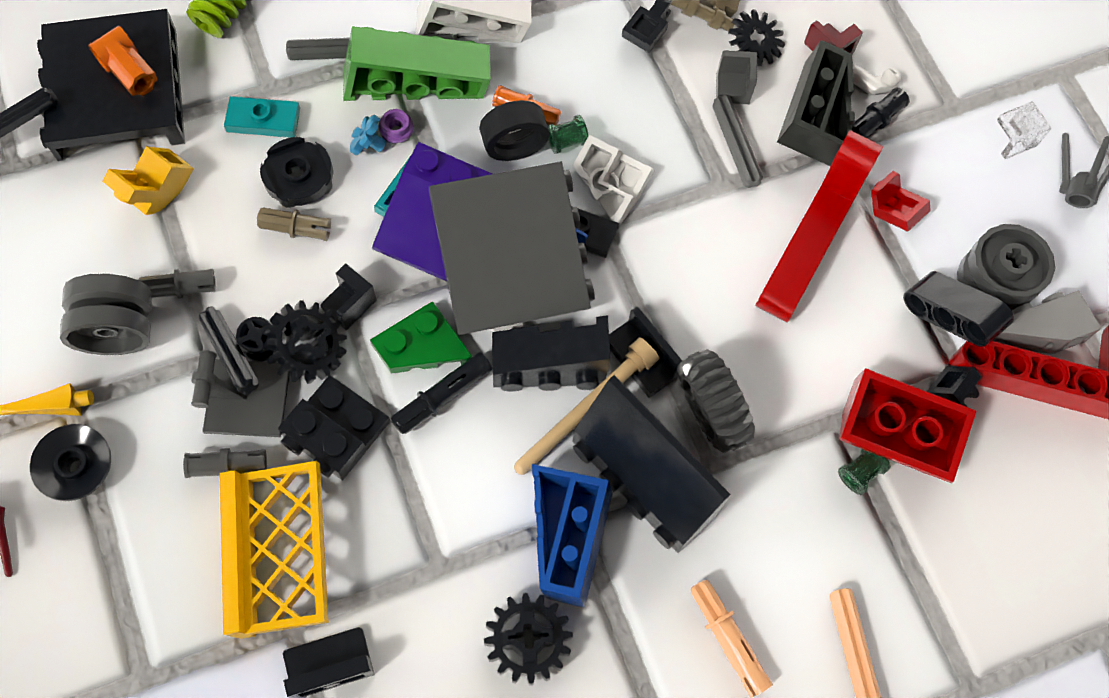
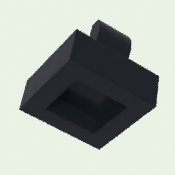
[927,366,982,407]

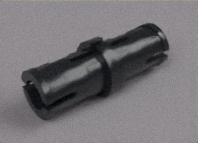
[852,88,910,138]

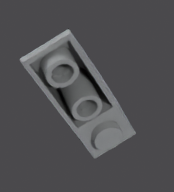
[992,290,1102,354]

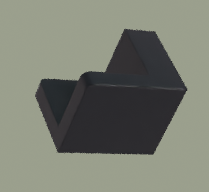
[320,263,377,331]

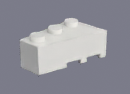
[416,0,531,43]

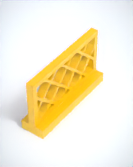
[220,461,329,639]

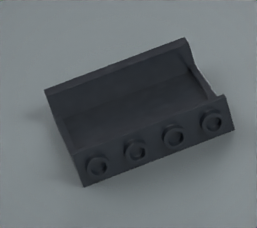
[37,9,185,161]

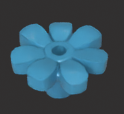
[350,115,386,155]

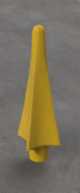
[0,383,94,416]

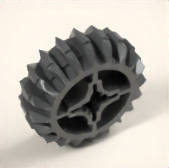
[678,349,755,453]

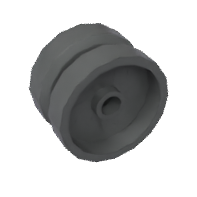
[957,224,1056,311]
[59,274,152,355]

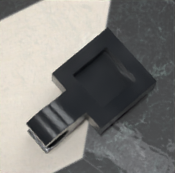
[622,0,672,53]

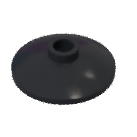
[30,424,111,501]

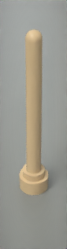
[514,337,660,475]

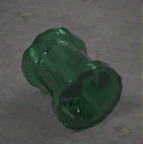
[547,115,588,154]
[838,449,891,495]

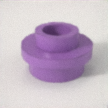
[379,109,414,143]

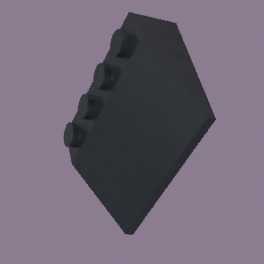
[572,375,731,553]

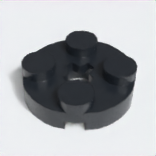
[260,137,334,208]

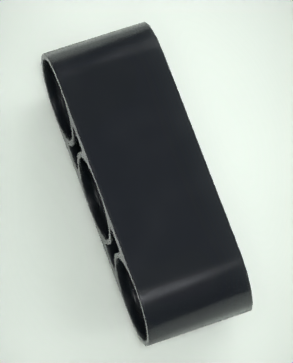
[903,271,1014,347]

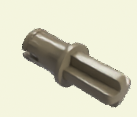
[257,207,331,241]

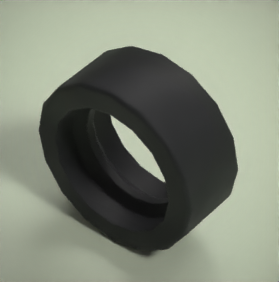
[479,100,550,161]

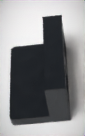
[609,307,682,398]
[283,627,375,698]

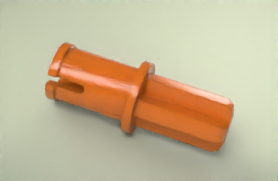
[492,85,561,127]

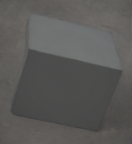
[716,50,757,105]

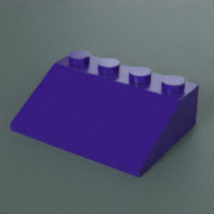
[372,142,492,282]

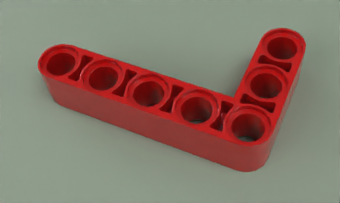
[755,130,884,323]
[949,325,1109,420]

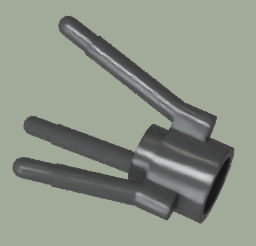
[1059,133,1109,208]

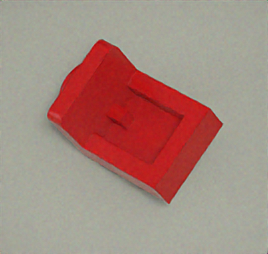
[871,171,931,232]

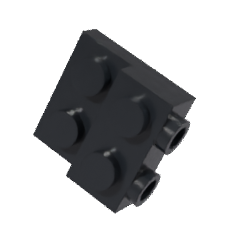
[278,375,391,481]

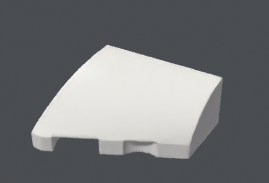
[573,135,654,226]

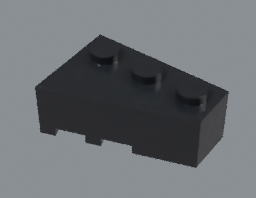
[492,315,610,392]

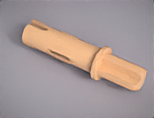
[691,580,773,698]

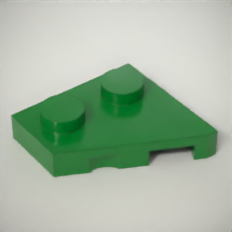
[370,301,472,374]

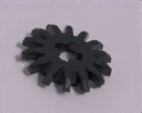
[728,9,785,67]

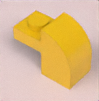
[102,146,194,215]

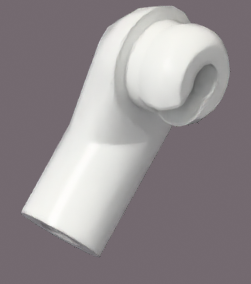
[853,65,901,95]

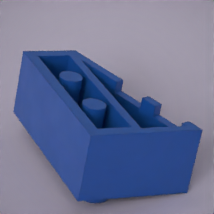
[532,464,613,608]

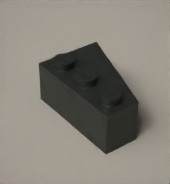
[777,40,855,166]

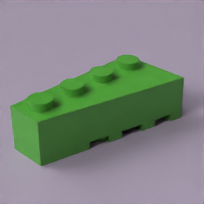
[343,26,491,101]

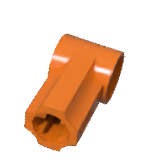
[88,26,158,96]

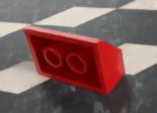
[839,368,977,483]

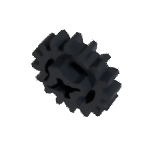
[262,300,347,384]
[484,593,573,686]

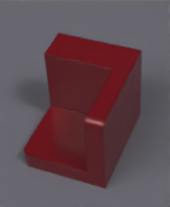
[804,20,863,54]

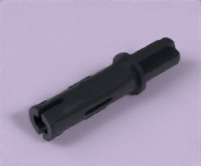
[391,352,492,434]

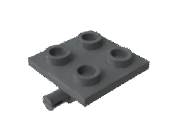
[191,350,290,437]

